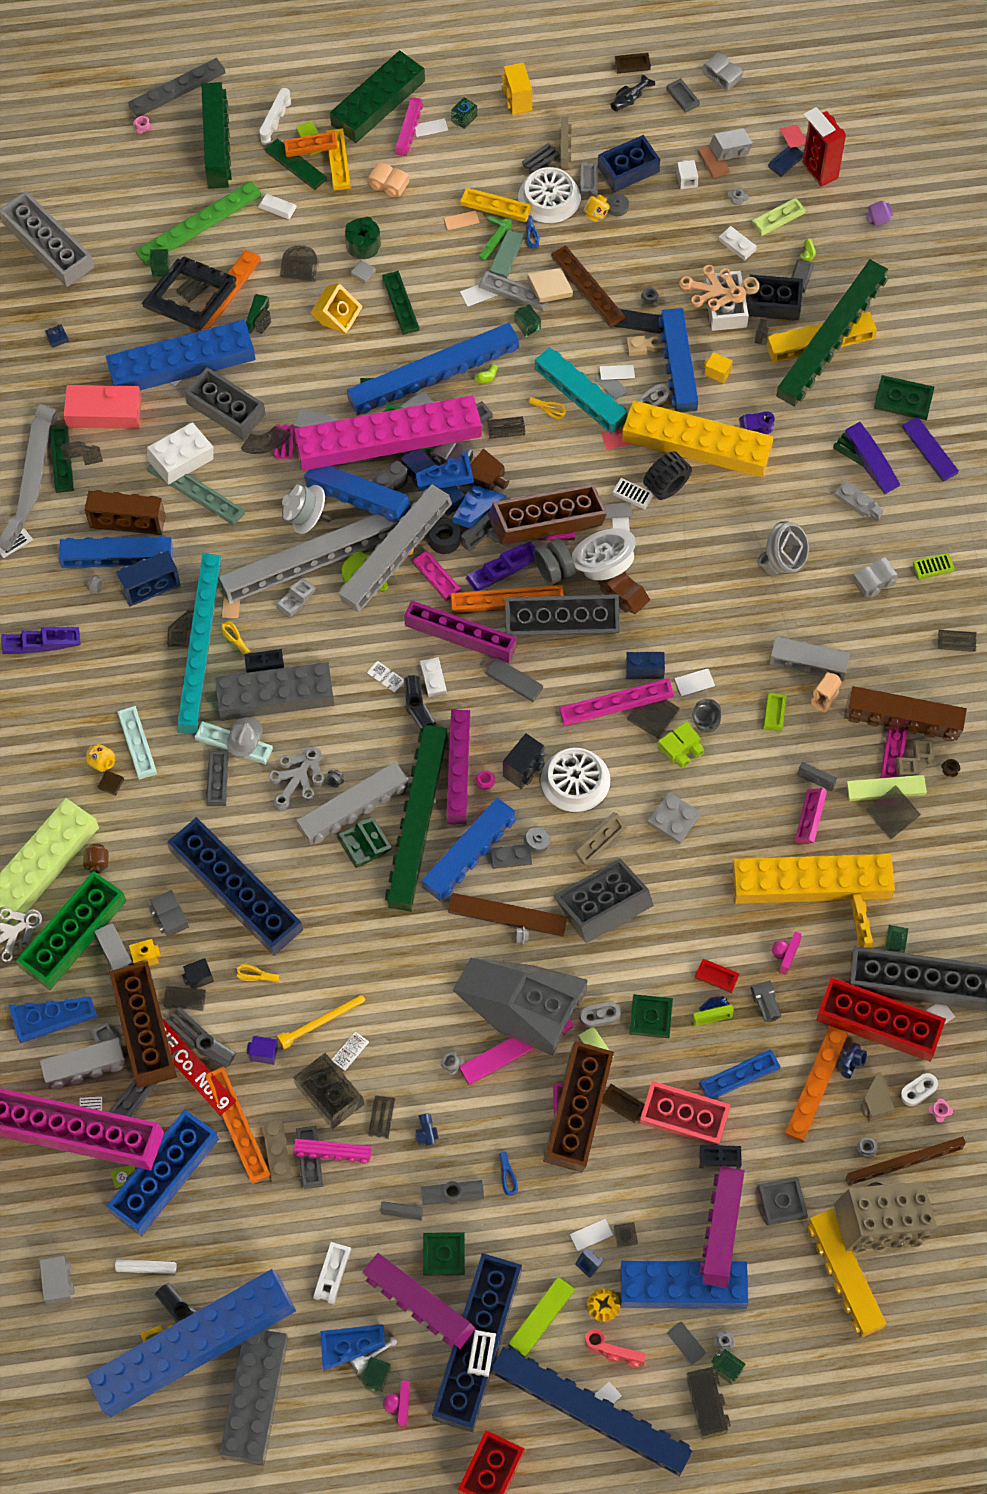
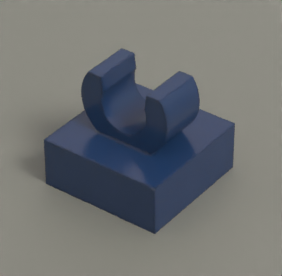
[45,324,69,348]
[575,1248,603,1278]

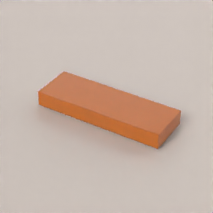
[284,131,338,157]

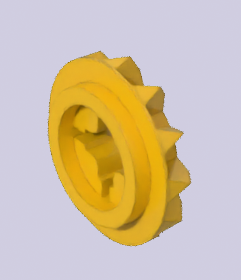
[587,1288,620,1322]

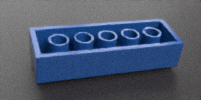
[106,1110,219,1237]
[620,1261,748,1309]

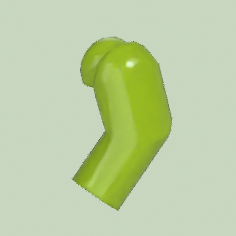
[800,239,816,262]

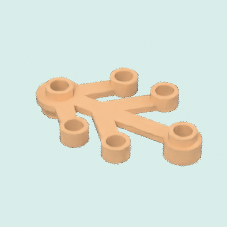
[679,265,746,311]

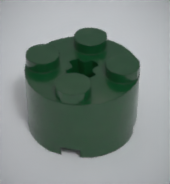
[345,216,381,259]

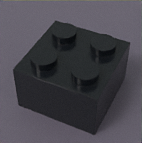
[503,733,545,789]

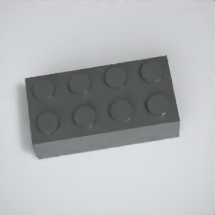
[184,367,266,440]

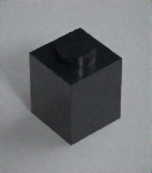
[181,958,214,990]

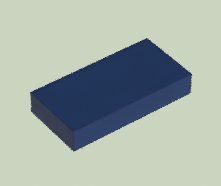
[768,146,804,177]

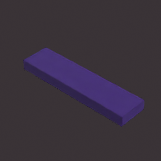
[902,417,959,482]

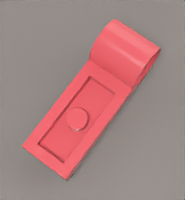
[585,1329,646,1368]

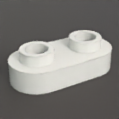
[901,1073,938,1106]

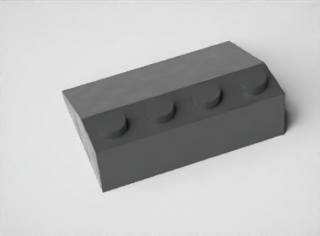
[554,858,654,943]

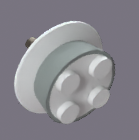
[282,484,332,534]

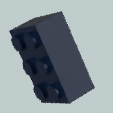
[597,135,661,192]
[116,551,181,607]

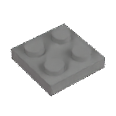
[648,792,702,845]

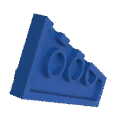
[8,997,97,1043]

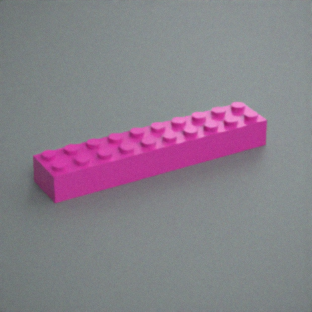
[294,395,482,471]
[0,1089,164,1170]

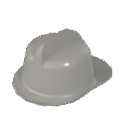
[227,717,263,757]

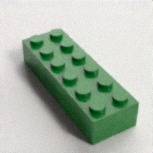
[16,871,127,990]

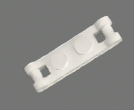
[259,88,291,146]

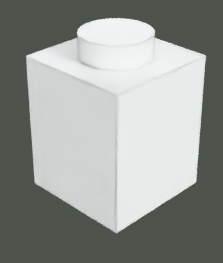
[676,160,698,190]

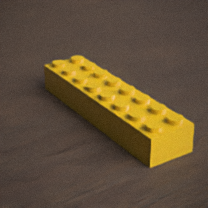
[622,400,774,478]
[733,854,895,904]

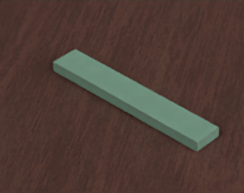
[147,464,245,526]

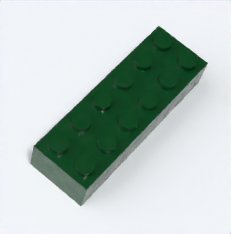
[330,50,425,143]
[201,82,232,189]

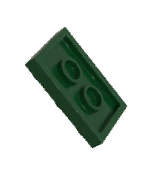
[874,375,935,420]

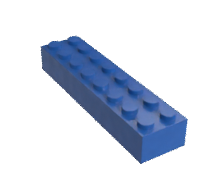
[106,319,256,391]

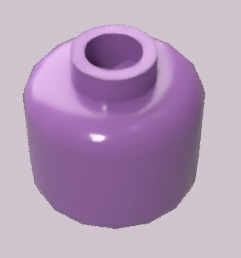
[866,200,893,226]

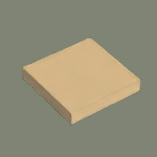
[527,268,573,303]

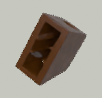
[468,449,510,491]

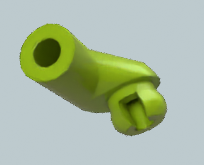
[474,364,498,384]

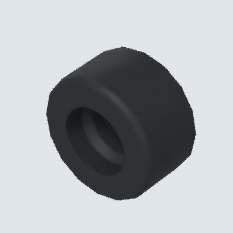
[428,518,461,554]

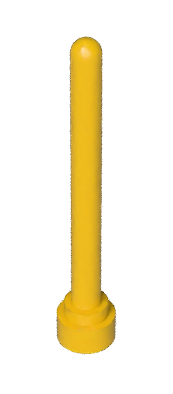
[276,995,365,1050]

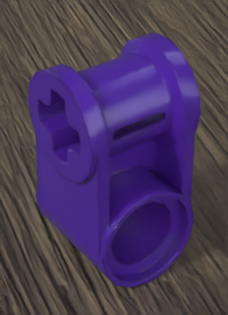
[739,411,775,434]

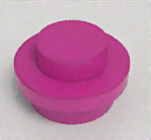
[476,771,495,790]

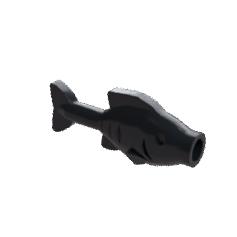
[610,75,655,112]

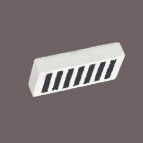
[612,478,654,510]

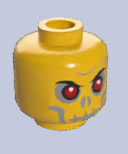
[584,194,610,222]
[86,744,115,772]

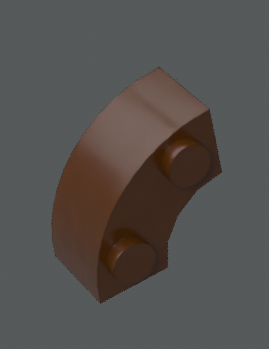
[597,571,650,614]

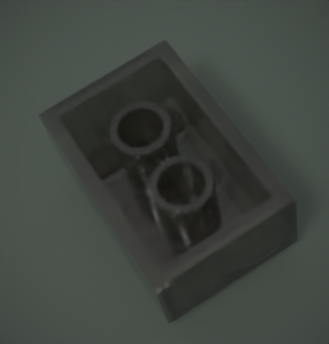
[293,1053,364,1130]

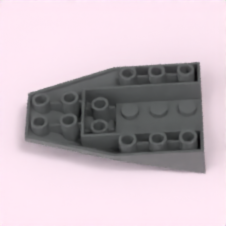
[453,958,588,1056]

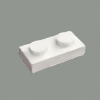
[718,226,757,261]
[420,657,447,697]

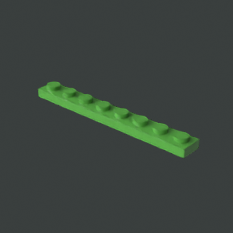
[136,181,261,266]

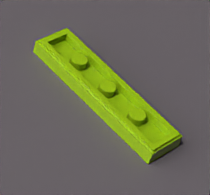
[508,1277,575,1358]

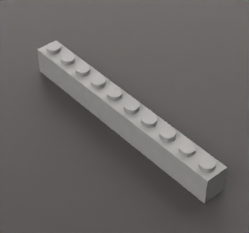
[219,515,398,604]

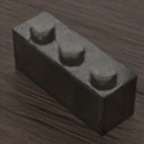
[686,1367,731,1440]

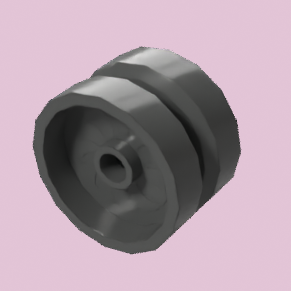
[533,538,576,586]

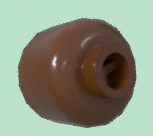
[83,844,109,874]

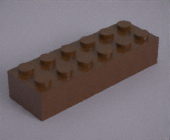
[488,484,607,545]
[844,686,967,741]
[109,961,177,1088]
[543,1041,614,1173]

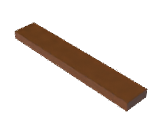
[551,245,625,328]
[448,893,568,937]
[846,1136,966,1186]

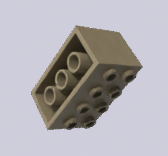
[834,1181,938,1253]

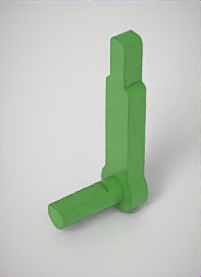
[479,215,512,261]

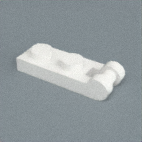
[314,1242,351,1305]

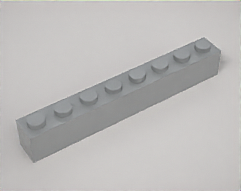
[339,484,452,613]

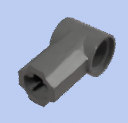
[750,980,781,1023]
[196,1033,236,1068]

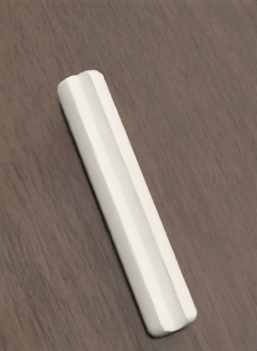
[115,1260,177,1274]

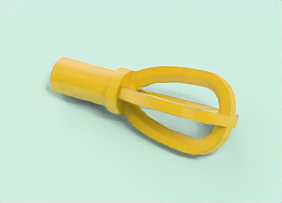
[529,397,566,420]
[221,621,251,655]
[236,964,280,983]

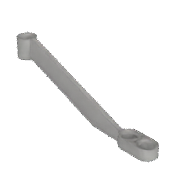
[0,404,59,551]

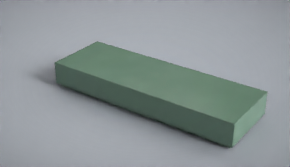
[490,230,524,279]

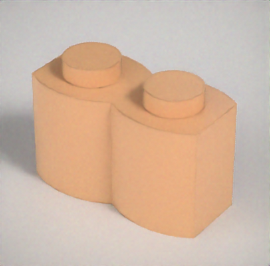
[368,162,409,197]
[811,672,841,713]

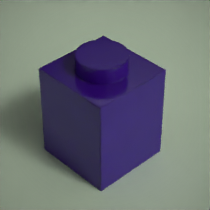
[247,1036,278,1065]

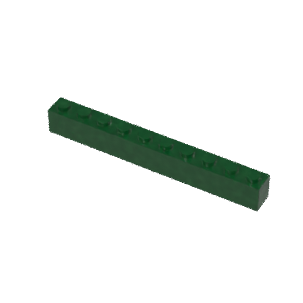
[776,259,889,407]
[385,725,447,912]

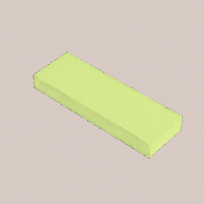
[752,198,805,236]

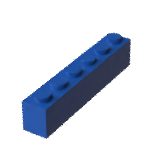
[658,308,698,412]
[304,466,411,522]
[59,536,173,568]
[422,797,516,901]

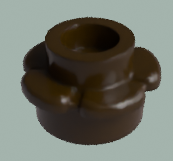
[941,759,961,777]

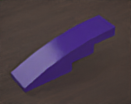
[844,422,900,494]
[466,542,535,591]
[1,627,81,654]

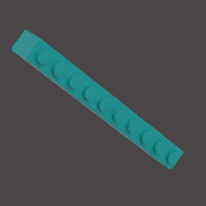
[178,553,221,735]

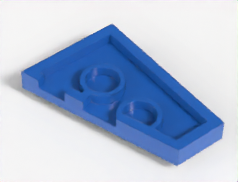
[416,452,474,492]
[453,484,507,528]
[320,1324,385,1371]

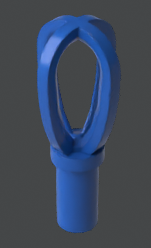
[526,215,540,249]
[499,1152,518,1195]

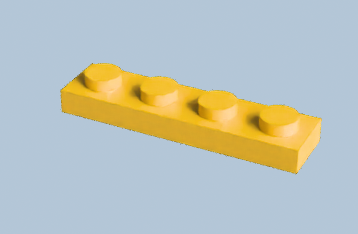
[326,128,351,191]
[460,188,532,222]

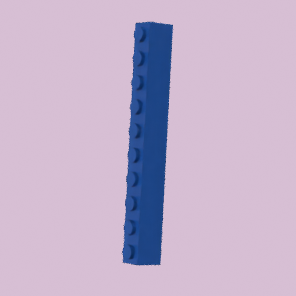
[347,322,519,415]

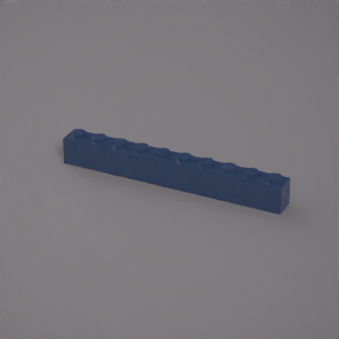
[491,1347,693,1477]

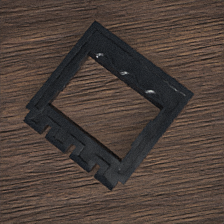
[142,256,237,331]

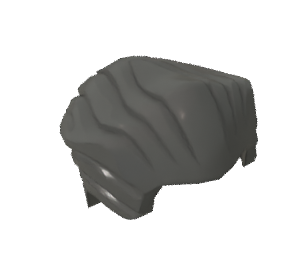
[692,699,721,732]

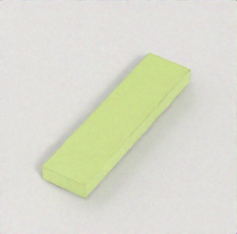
[847,775,927,801]

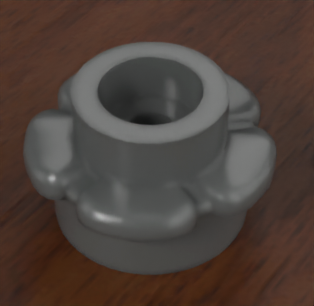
[641,287,659,304]
[326,770,344,788]

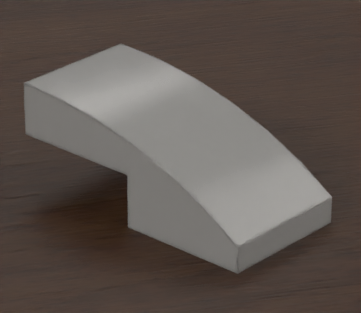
[276,578,316,618]

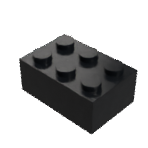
[747,274,803,321]

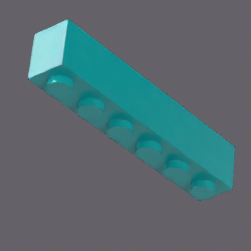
[535,347,627,434]

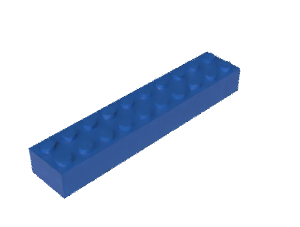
[86,1269,296,1417]

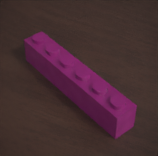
[404,600,516,663]
[447,709,471,825]
[699,1166,745,1288]
[362,1253,476,1349]

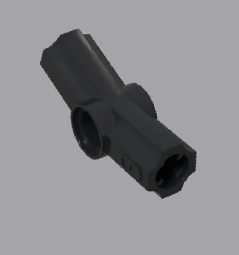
[403,675,436,731]
[155,1283,197,1323]

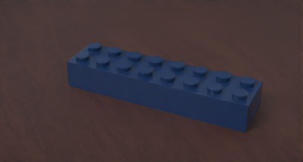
[167,817,303,956]
[432,1253,522,1432]

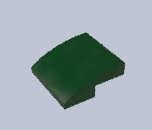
[337,817,392,868]

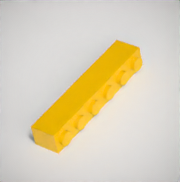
[766,312,877,363]
[807,1209,886,1338]

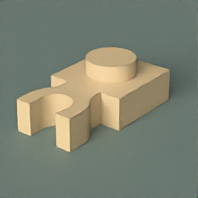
[627,336,659,356]

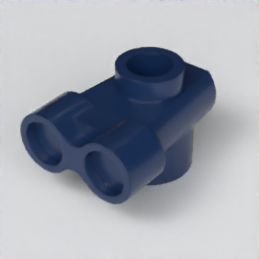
[838,1043,867,1079]
[416,1113,439,1146]

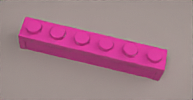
[396,97,424,156]
[293,1139,372,1164]

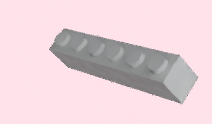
[297,762,408,845]

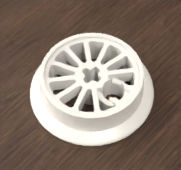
[518,167,581,223]
[572,528,636,580]
[541,748,610,812]

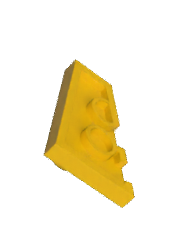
[851,894,873,949]

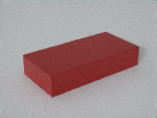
[695,959,740,993]

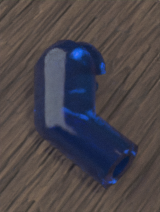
[699,996,730,1012]

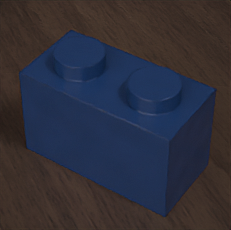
[626,652,665,679]

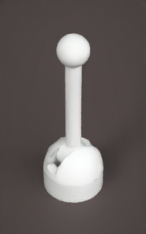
[350,1337,397,1374]

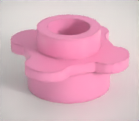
[133,116,152,134]
[928,1099,953,1123]

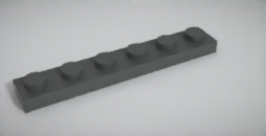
[128,58,226,117]

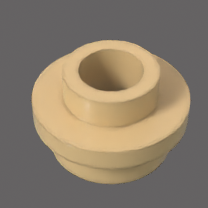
[741,277,759,294]

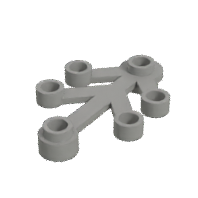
[269,747,324,811]
[0,906,42,962]

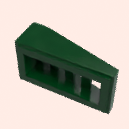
[246,294,270,334]

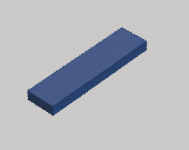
[699,1050,781,1099]

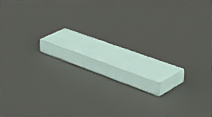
[117,706,157,780]
[195,721,273,765]

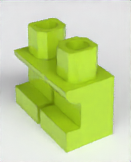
[657,721,704,769]

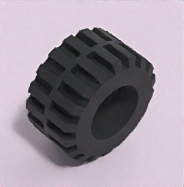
[643,451,692,500]

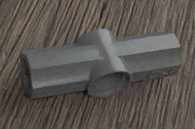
[421,1180,484,1205]

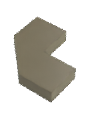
[895,740,934,777]

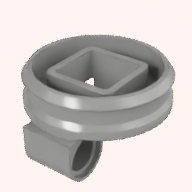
[757,521,809,576]

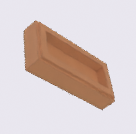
[698,146,729,179]

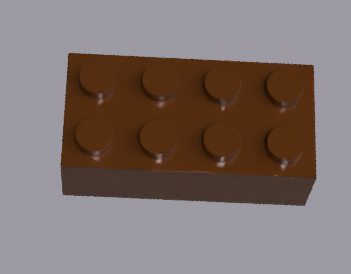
[84,490,166,535]

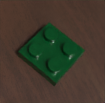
[629,994,673,1039]
[423,1232,465,1276]

